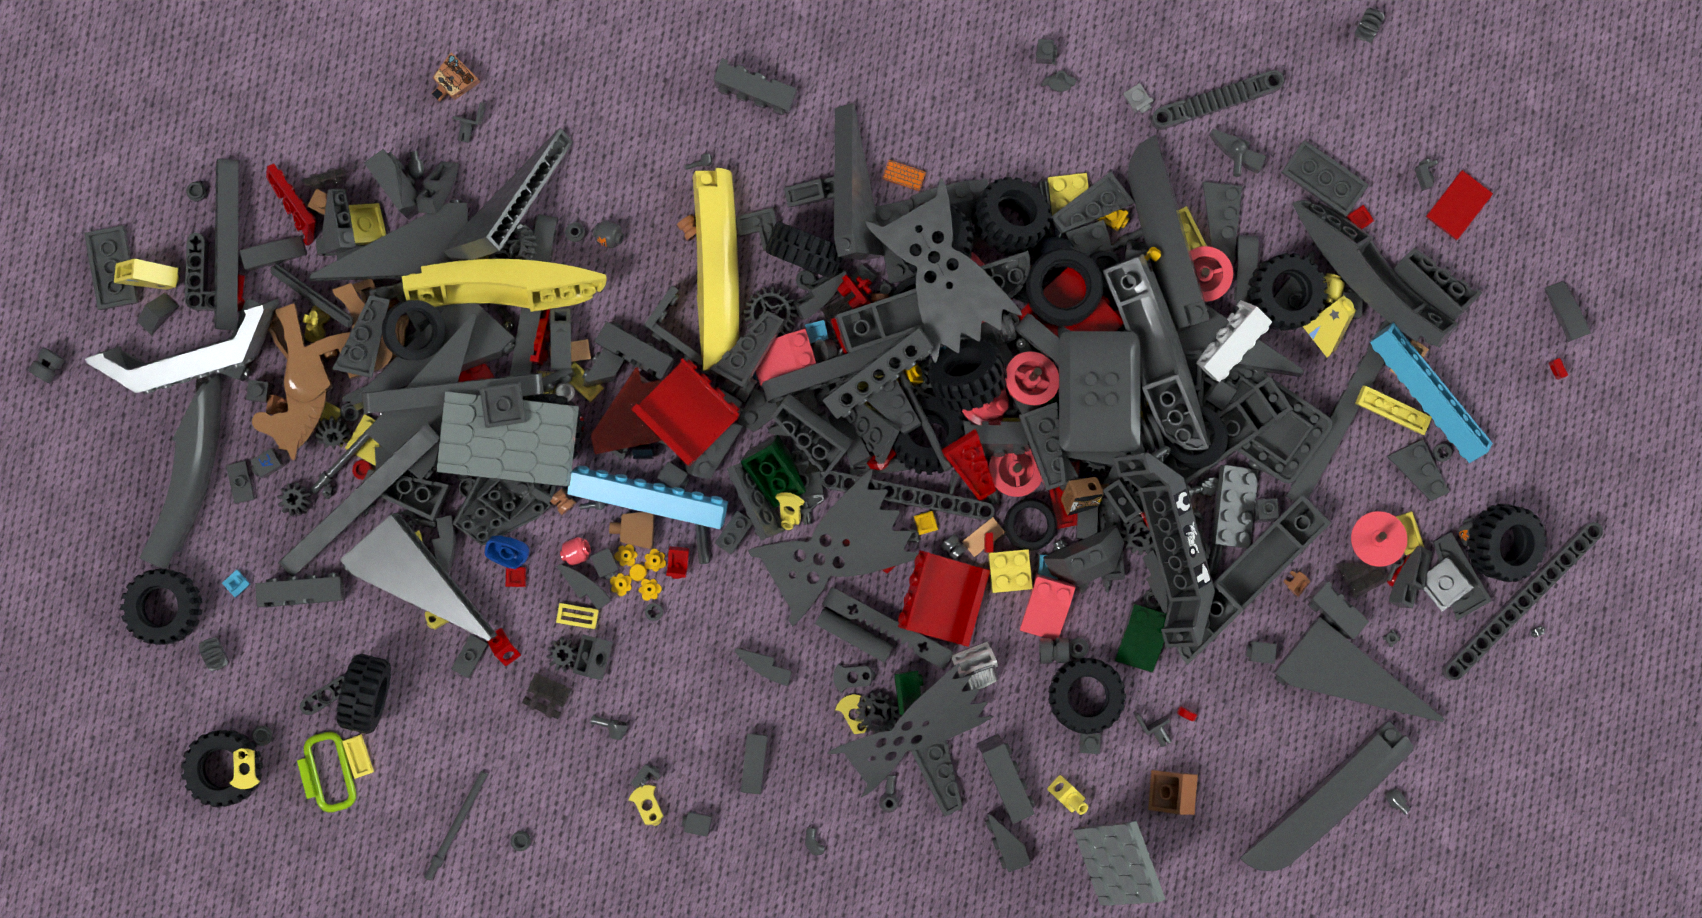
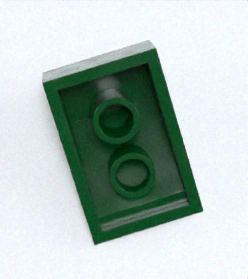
[740,435,806,508]
[1115,604,1167,673]
[894,670,924,715]

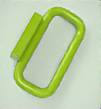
[297,731,356,813]

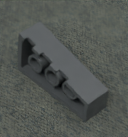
[771,393,852,478]
[255,573,345,607]

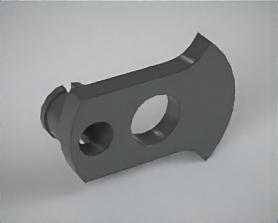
[833,663,875,693]

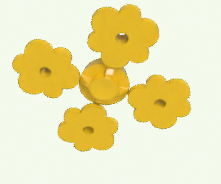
[610,544,666,601]

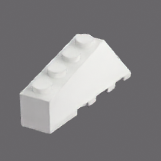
[1196,300,1272,382]

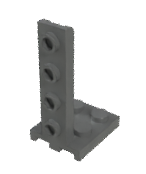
[644,286,716,377]

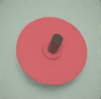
[1351,511,1407,567]

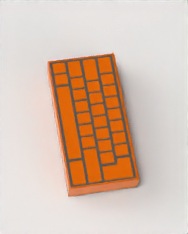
[882,160,926,191]

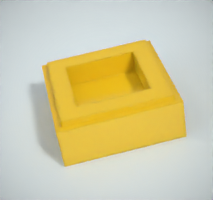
[914,511,938,535]

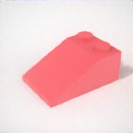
[756,329,816,386]
[1020,573,1075,641]

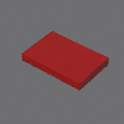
[1425,170,1493,241]

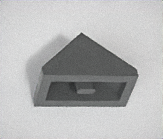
[137,293,179,335]

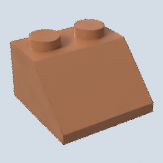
[1148,770,1198,815]

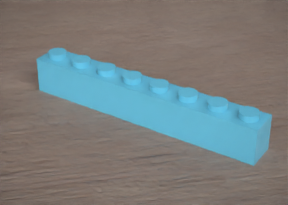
[1370,322,1493,463]
[567,466,728,529]

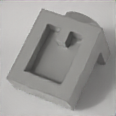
[1123,83,1154,114]

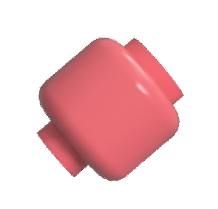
[560,537,591,566]

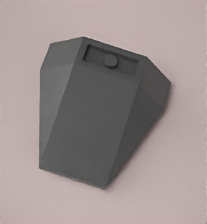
[453,476,551,546]

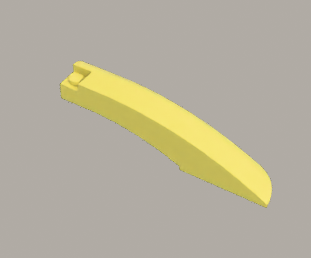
[693,168,739,371]
[402,259,607,312]

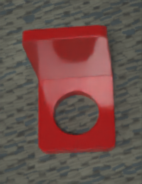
[486,628,521,666]

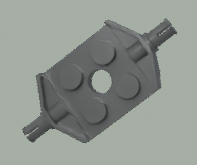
[786,439,824,525]

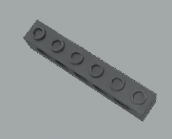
[822,325,933,419]

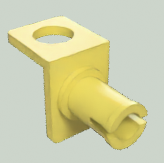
[1047,775,1088,815]

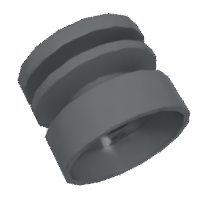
[1126,413,1165,455]

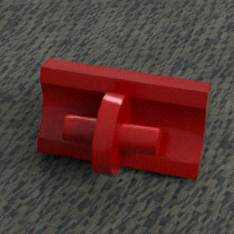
[837,275,872,309]

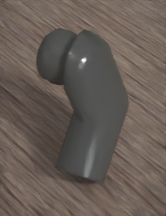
[805,827,825,856]

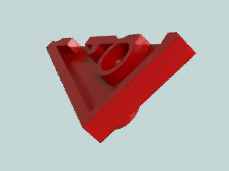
[530,309,551,366]

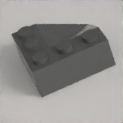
[364,149,422,219]

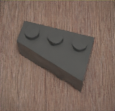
[964,421,1030,457]
[684,422,743,479]
[1306,581,1369,639]

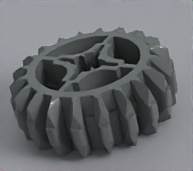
[488,223,538,261]
[744,287,797,338]

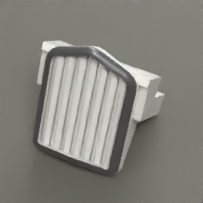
[951,642,999,691]

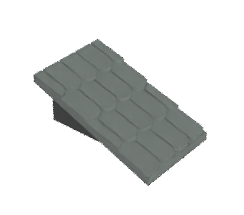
[437,391,579,486]
[1073,821,1166,906]

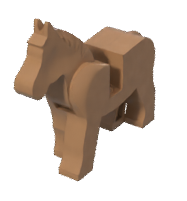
[252,279,409,460]

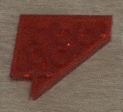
[591,367,662,454]

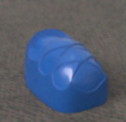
[484,536,529,569]

